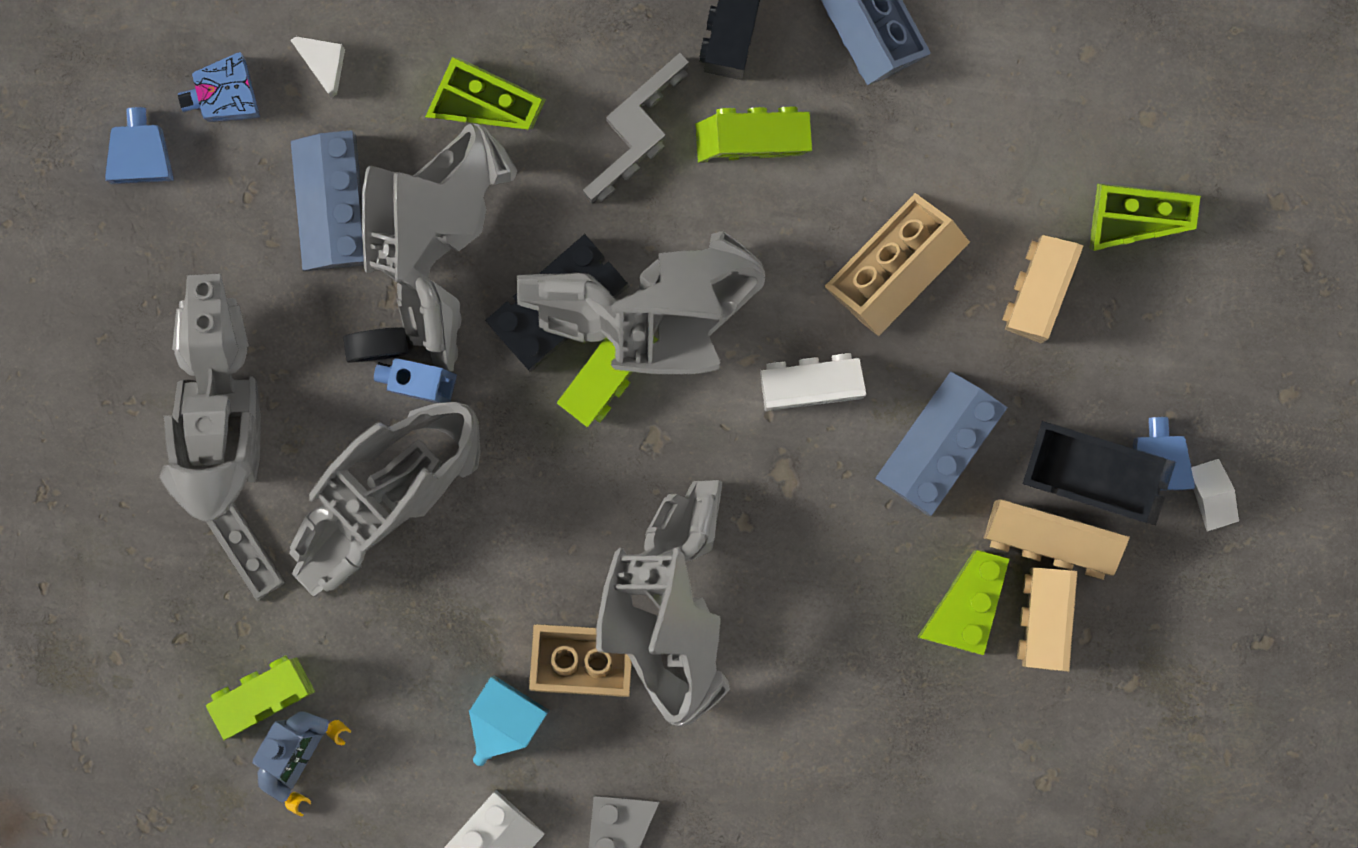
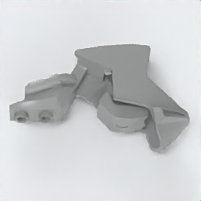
[362,123,517,371]
[517,231,765,374]
[160,274,261,521]
[289,402,481,597]
[596,480,730,727]

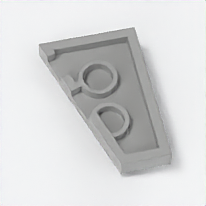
[589,795,660,848]

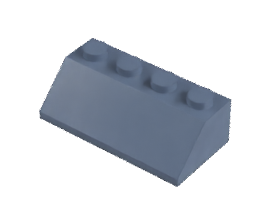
[821,0,931,86]
[291,130,364,271]
[875,371,1008,516]

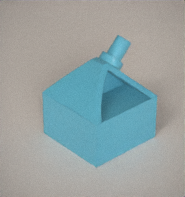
[469,675,550,766]

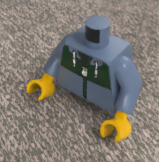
[252,712,351,816]

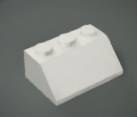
[760,353,866,411]
[444,790,545,848]

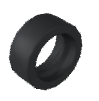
[343,327,408,363]

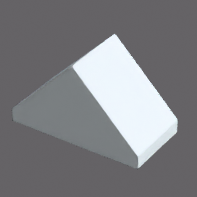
[291,37,345,98]
[1191,459,1239,531]

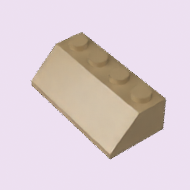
[825,193,970,336]
[984,500,1129,580]

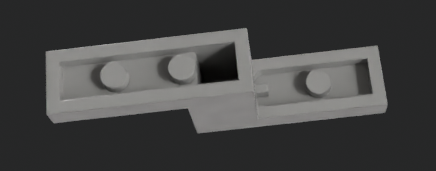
[583,53,689,204]

